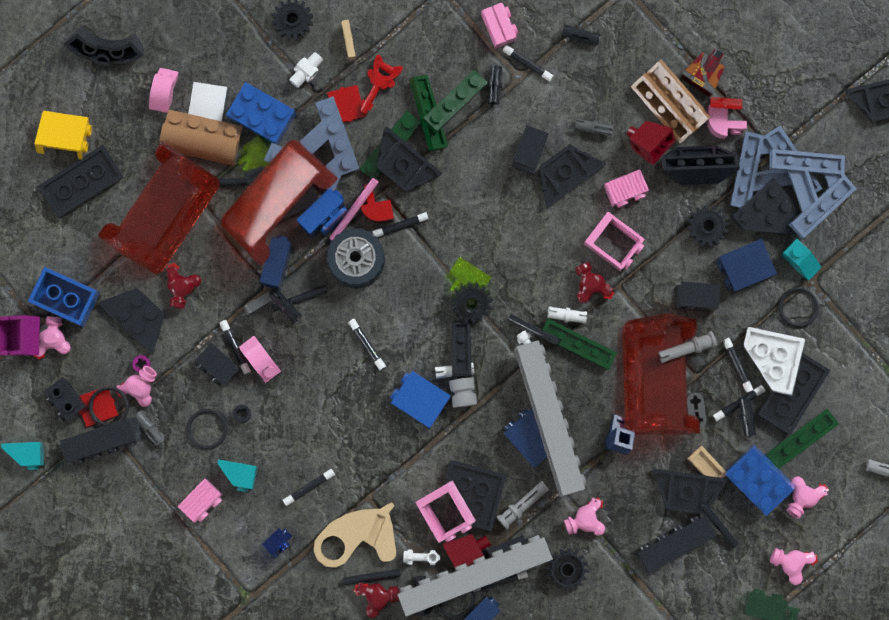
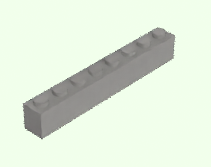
[514,340,586,497]
[398,535,553,616]

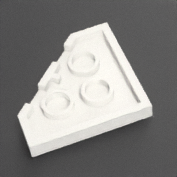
[744,327,805,396]

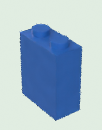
[390,371,451,429]

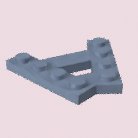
[264,96,359,191]
[730,126,822,208]
[769,149,856,239]

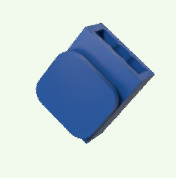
[297,188,348,238]

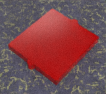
[327,85,366,123]
[710,97,742,110]
[80,386,119,427]

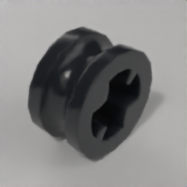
[233,405,252,423]

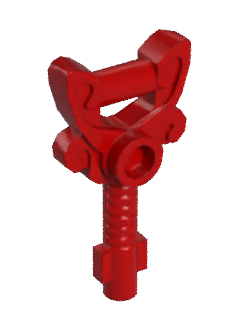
[360,55,403,115]

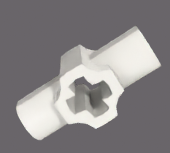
[289,52,323,88]

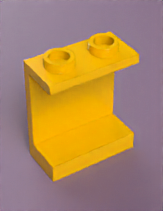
[35,111,92,160]

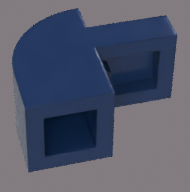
[605,415,635,455]

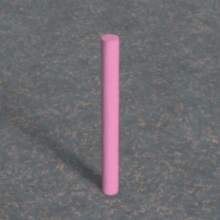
[329,178,378,240]

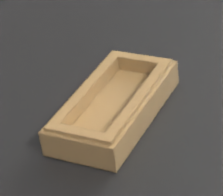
[341,20,356,61]
[687,445,726,478]

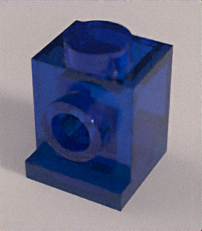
[262,528,293,558]

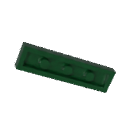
[422,70,488,133]
[409,75,448,151]
[359,111,422,179]
[543,319,617,370]
[765,408,839,469]

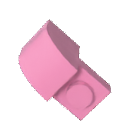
[149,68,178,113]
[706,105,747,139]
[239,336,281,383]

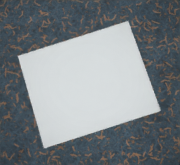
[188,82,227,121]

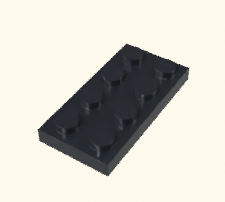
[38,145,124,219]
[757,353,830,436]

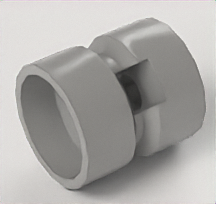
[449,377,477,408]

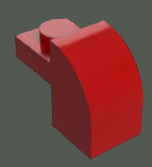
[361,185,394,223]

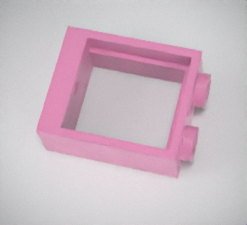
[584,212,645,271]
[415,481,476,543]

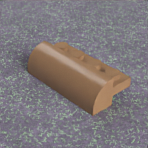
[631,59,711,144]
[159,110,243,166]

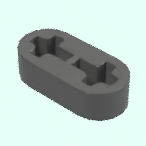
[243,290,277,316]
[686,393,706,429]

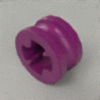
[132,355,151,372]

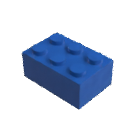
[226,82,296,145]
[28,267,100,327]
[725,444,795,516]

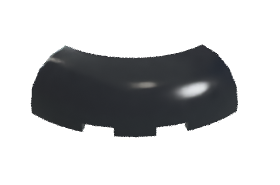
[63,26,144,66]

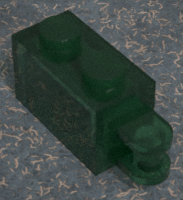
[742,589,801,620]

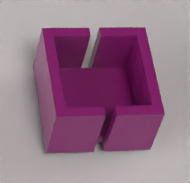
[0,315,40,357]

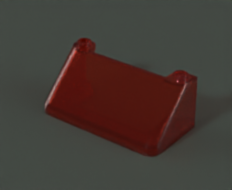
[221,140,338,266]
[98,141,220,274]
[623,313,700,435]

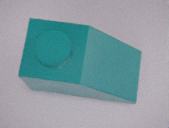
[780,239,821,281]
[1,442,44,470]
[217,459,258,492]

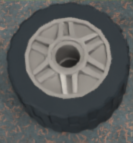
[327,228,385,289]

